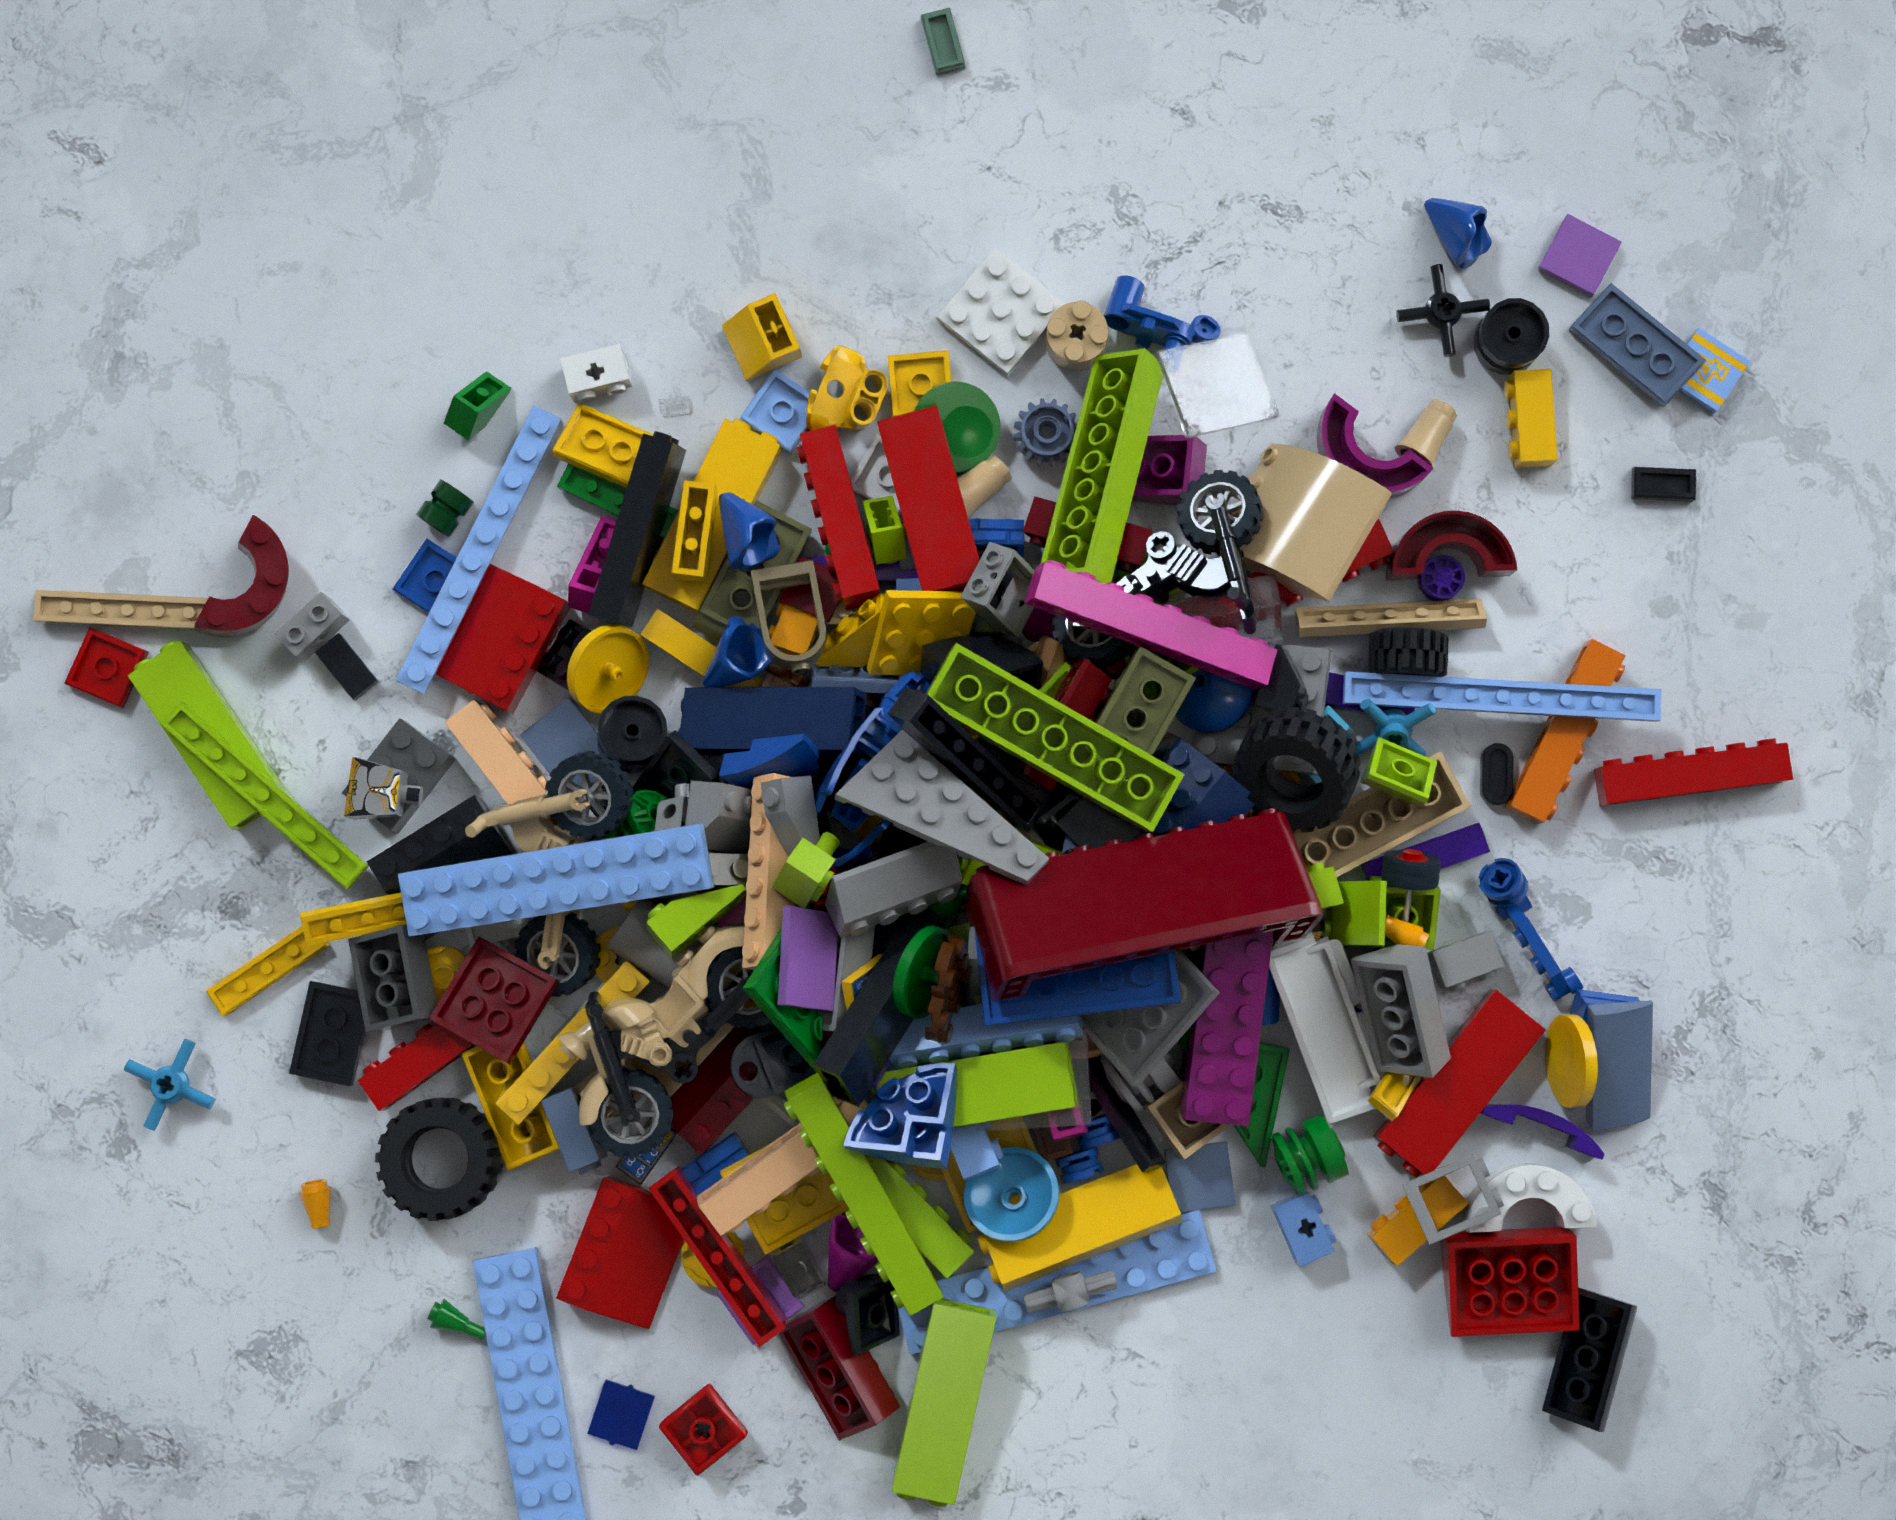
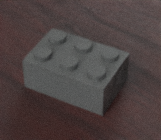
[342,718,456,833]
[348,925,437,1032]

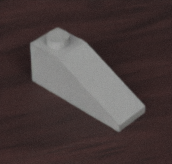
[761,776,820,857]

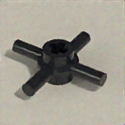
[1396,264,1490,357]

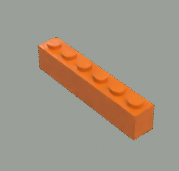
[1504,639,1626,824]

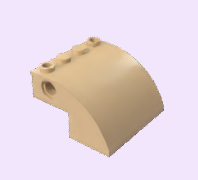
[1231,443,1392,601]

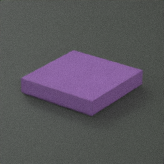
[1538,214,1622,297]
[716,1255,805,1345]

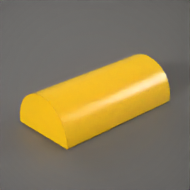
[461,1041,560,1171]

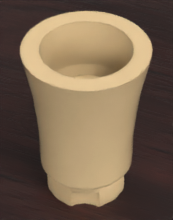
[1394,399,1457,467]
[957,455,1012,519]

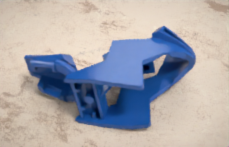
[814,671,931,868]

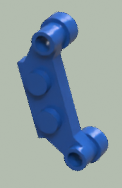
[1493,896,1584,1002]

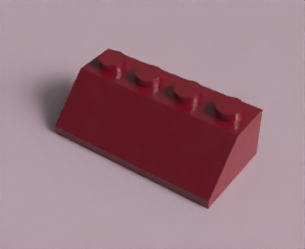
[1013,659,1112,792]
[670,1026,763,1155]
[779,1295,901,1441]

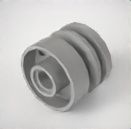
[1100,1053,1182,1113]

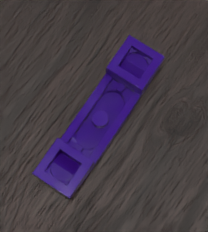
[1480,1103,1605,1160]

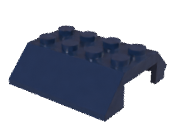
[1132,731,1255,841]

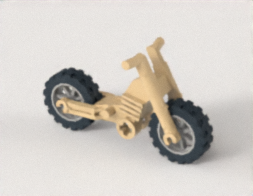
[465,751,633,997]

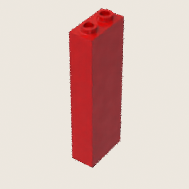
[877,405,980,591]
[1374,989,1546,1178]

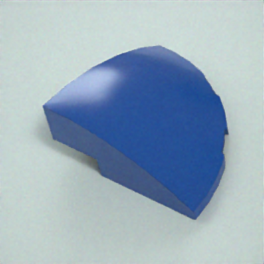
[719,734,820,790]
[843,1063,957,1169]

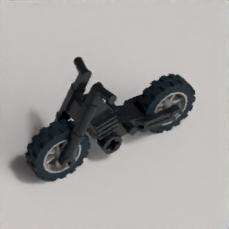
[1052,470,1263,669]

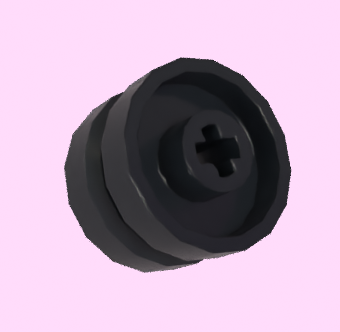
[1473,298,1550,375]
[597,695,667,774]

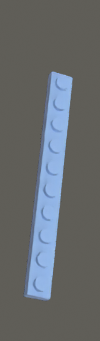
[396,405,561,695]
[1343,671,1662,722]

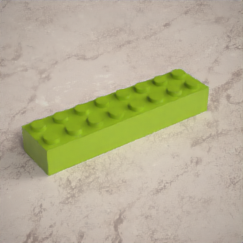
[1040,348,1165,584]
[926,643,1185,832]

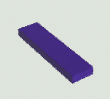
[1361,822,1490,881]

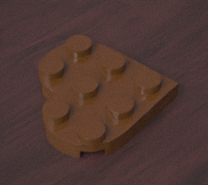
[925,935,972,1043]

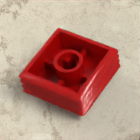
[659,1384,748,1476]

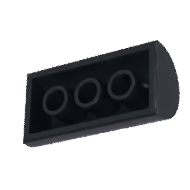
[1542,1287,1638,1432]

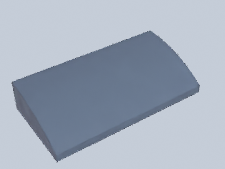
[1586,1000,1653,1131]

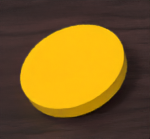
[567,624,649,714]
[1545,1014,1598,1108]

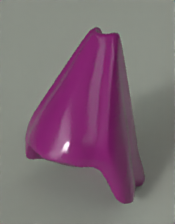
[828,1210,878,1292]

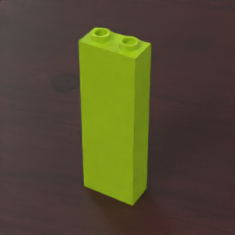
[127,640,291,831]
[872,1042,1079,1128]
[892,1298,997,1507]

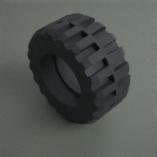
[1232,707,1361,833]
[375,1097,503,1221]

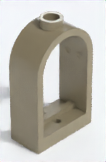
[751,560,826,675]

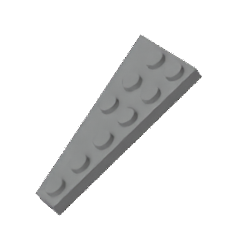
[834,729,1049,885]

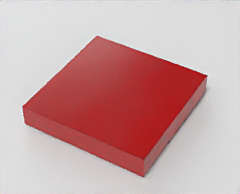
[64,627,149,708]

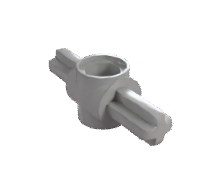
[1024,1270,1117,1313]

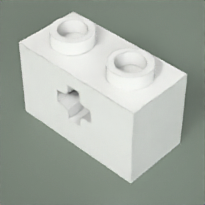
[560,344,632,403]

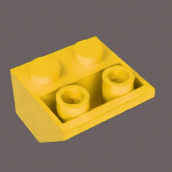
[722,293,802,382]

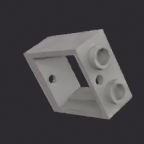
[961,542,1034,638]
[1402,1154,1504,1245]

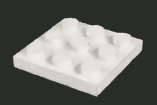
[937,247,1066,376]

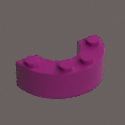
[1317,393,1434,498]

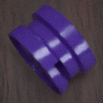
[1417,555,1465,601]

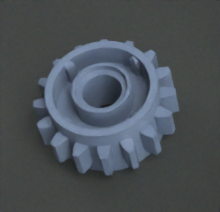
[1013,398,1077,467]

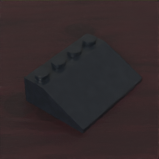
[367,795,515,941]

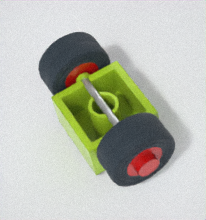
[1370,849,1441,964]

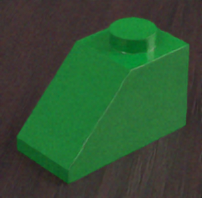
[444,371,511,440]

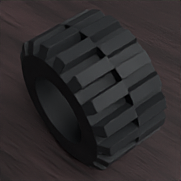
[1368,627,1449,677]

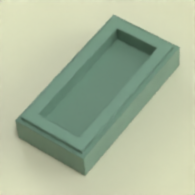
[921,7,965,75]

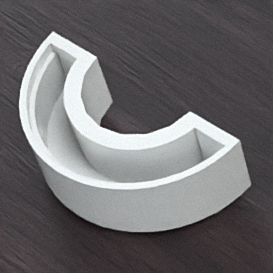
[1462,1163,1597,1233]

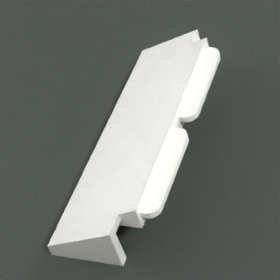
[1269,930,1386,1124]

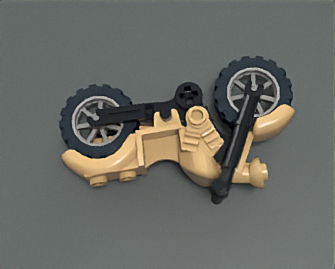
[558,925,770,1158]

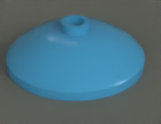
[964,1147,1060,1242]

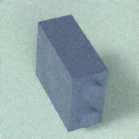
[541,1087,608,1175]

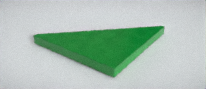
[743,899,823,1071]
[1178,1028,1290,1168]

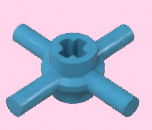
[1355,699,1436,756]
[124,1039,216,1131]

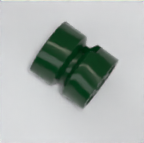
[416,479,474,537]

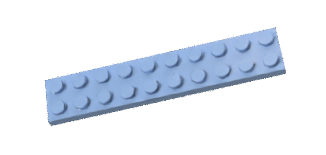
[398,823,714,937]
[897,1210,1216,1355]
[473,1247,587,1520]

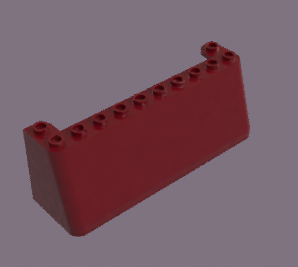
[966,808,1324,1002]

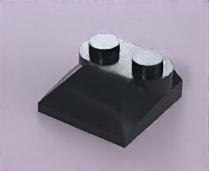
[835,1273,900,1355]

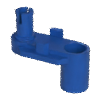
[1104,275,1195,373]

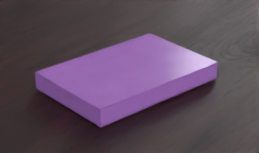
[778,906,838,1012]

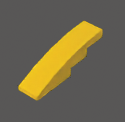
[640,609,764,687]

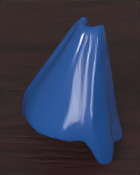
[1424,198,1492,269]
[719,492,779,572]
[702,616,772,687]

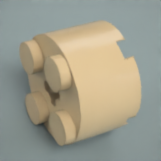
[1046,300,1108,371]

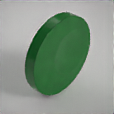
[914,381,1001,472]
[893,925,953,1019]

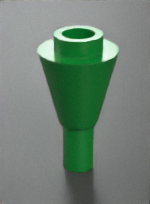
[427,1298,485,1340]

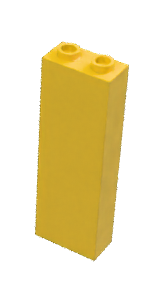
[642,418,782,614]
[977,1164,1182,1291]

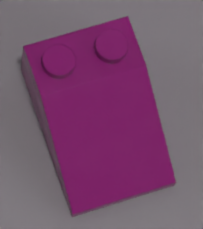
[1132,434,1207,505]

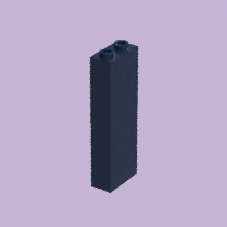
[678,687,868,757]

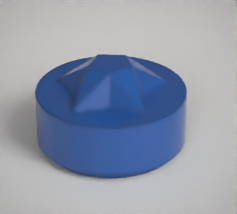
[1190,315,1220,347]

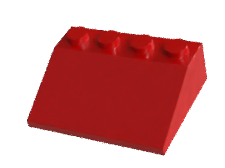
[435,564,570,715]
[556,1175,684,1329]
[1441,1227,1580,1337]

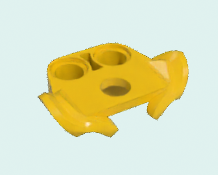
[806,345,888,431]

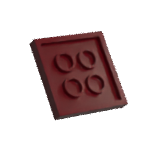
[429,936,560,1065]

